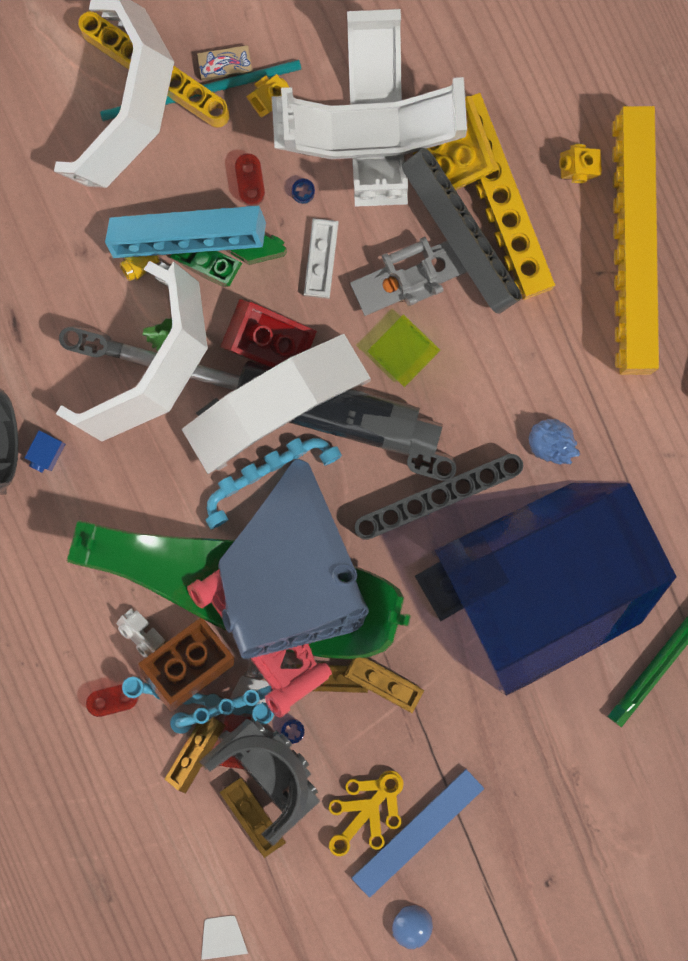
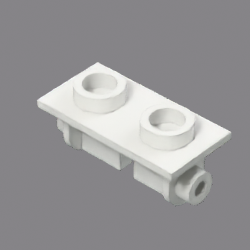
[116,608,166,658]

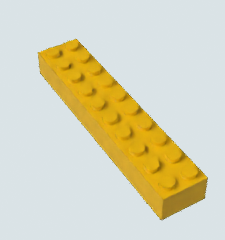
[612,106,659,375]

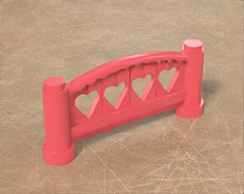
[187,570,332,718]

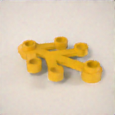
[328,770,403,856]

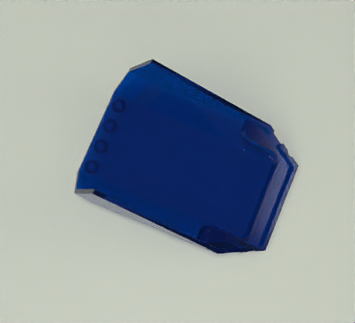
[431,483,677,696]

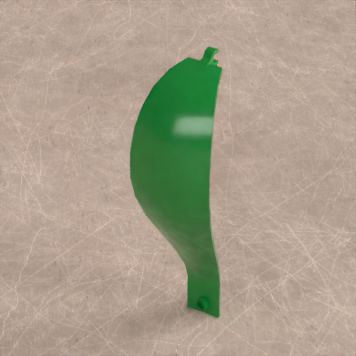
[67,520,411,659]

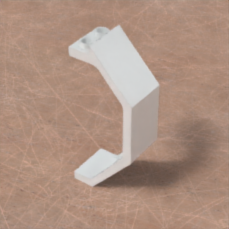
[54,0,174,188]
[347,9,408,206]
[272,77,467,159]
[56,261,208,442]
[182,334,371,474]

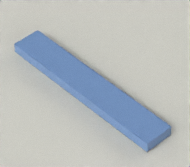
[351,769,485,898]

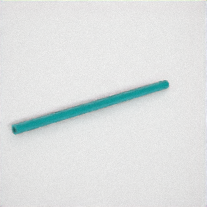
[100,60,302,121]

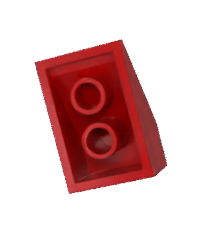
[220,299,317,367]

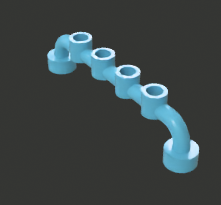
[205,438,342,530]
[122,676,274,724]
[170,685,273,734]

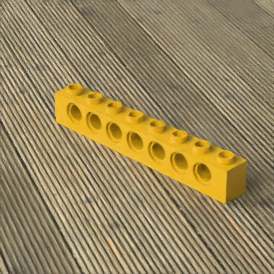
[472,93,555,300]

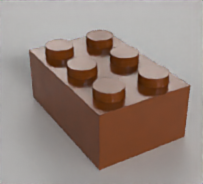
[138,618,234,712]

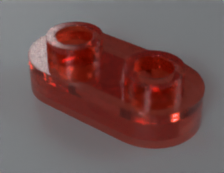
[235,153,265,206]
[86,684,139,717]

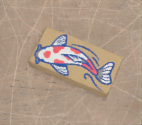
[197,45,252,81]

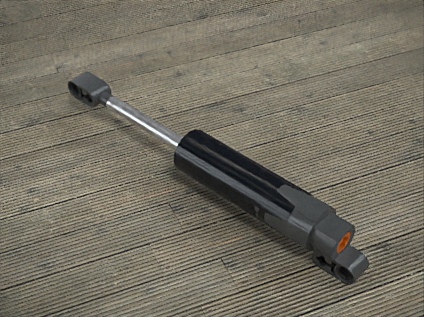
[59,325,456,481]

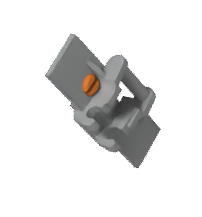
[350,237,467,316]

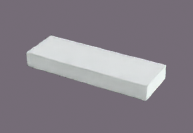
[304,218,339,299]

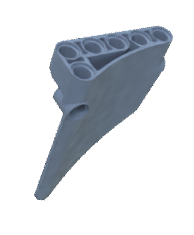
[219,459,368,659]

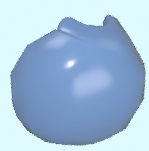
[392,905,433,949]

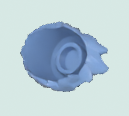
[528,419,580,465]

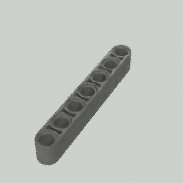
[402,148,521,314]
[355,454,523,540]

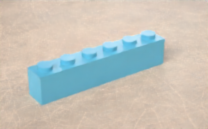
[105,206,266,258]

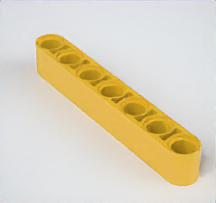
[78,12,229,128]

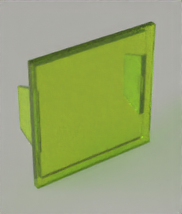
[367,314,441,388]

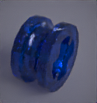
[292,178,315,204]
[281,719,305,744]

